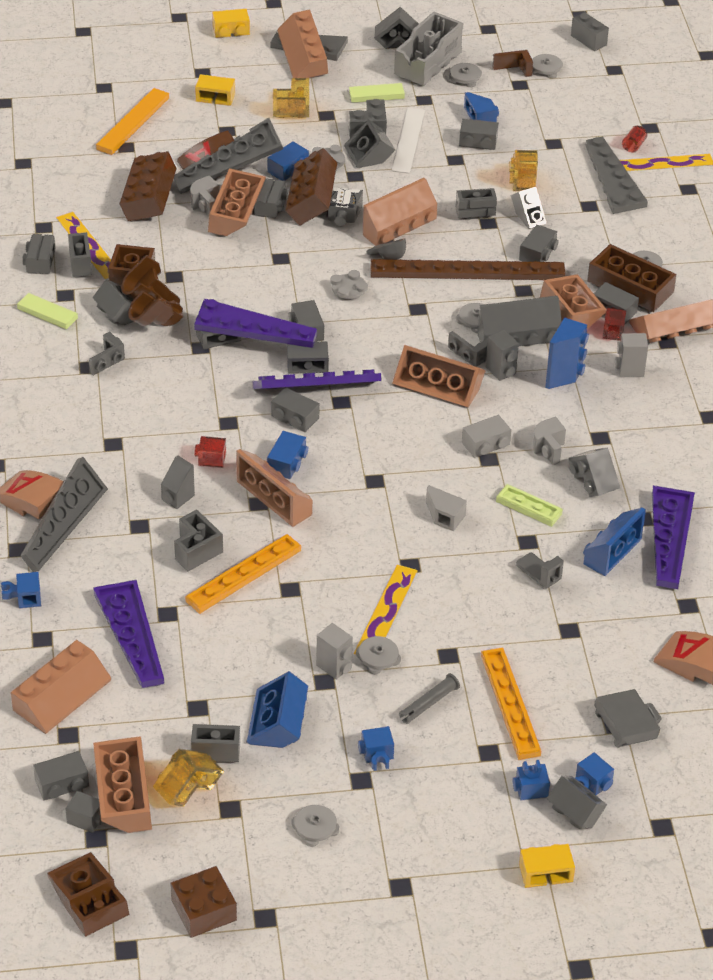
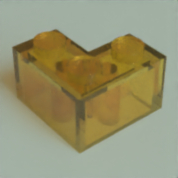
[273,78,309,118]
[509,150,538,192]
[152,749,224,807]

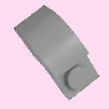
[190,175,219,217]
[533,416,566,465]

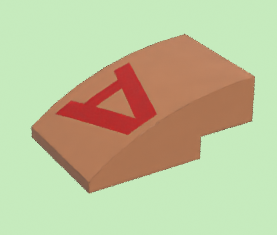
[0,470,64,519]
[653,631,713,685]

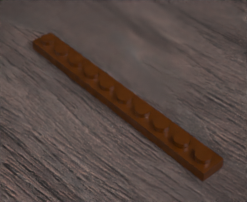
[371,259,565,280]

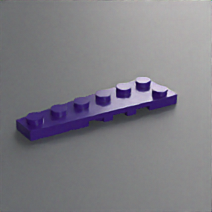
[194,299,317,348]
[252,369,382,389]
[652,485,695,589]
[93,580,164,688]

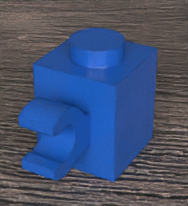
[1,572,42,608]
[358,726,394,771]
[575,752,614,795]
[512,760,550,801]

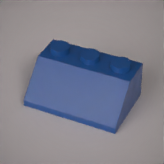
[545,318,589,389]
[583,507,646,576]
[247,671,309,748]

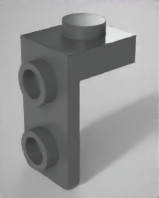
[89,331,125,375]

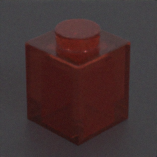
[602,308,626,341]
[194,436,227,468]

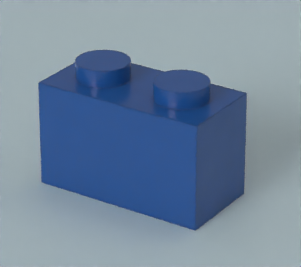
[267,141,309,181]
[267,431,309,479]

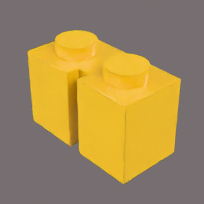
[212,9,250,38]
[195,74,235,106]
[519,844,575,888]

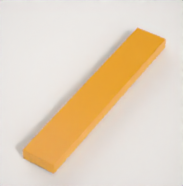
[96,88,169,155]
[185,534,301,614]
[481,647,542,760]

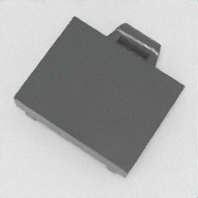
[594,689,662,748]

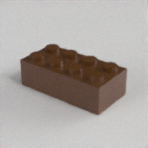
[285,148,338,226]
[119,151,177,221]
[587,244,677,312]

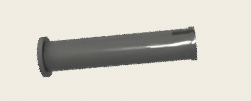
[399,673,460,724]

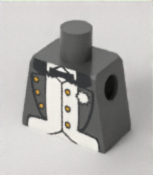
[327,187,363,226]

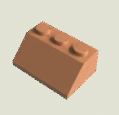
[540,274,607,329]

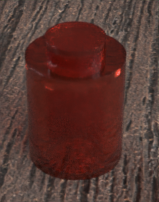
[622,125,648,153]

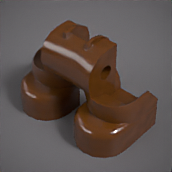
[121,255,184,326]

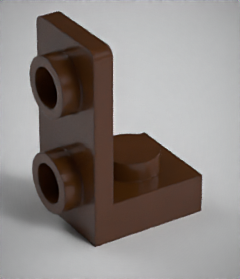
[492,50,533,77]

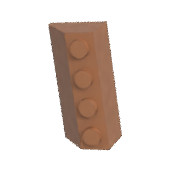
[277,9,328,81]
[208,168,266,236]
[363,178,437,246]
[629,299,713,343]
[392,345,485,408]
[236,449,313,527]
[11,640,111,734]
[93,736,152,833]

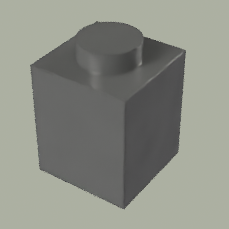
[65,791,103,833]

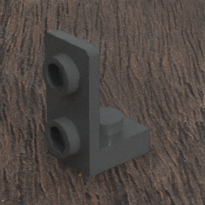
[448,331,488,367]
[516,552,564,589]

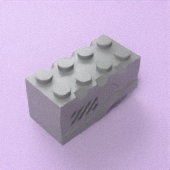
[394,12,464,86]

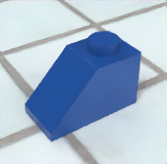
[464,92,499,122]

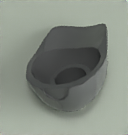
[366,238,406,260]

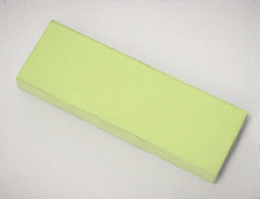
[349,83,405,103]
[17,293,78,330]
[496,484,563,527]

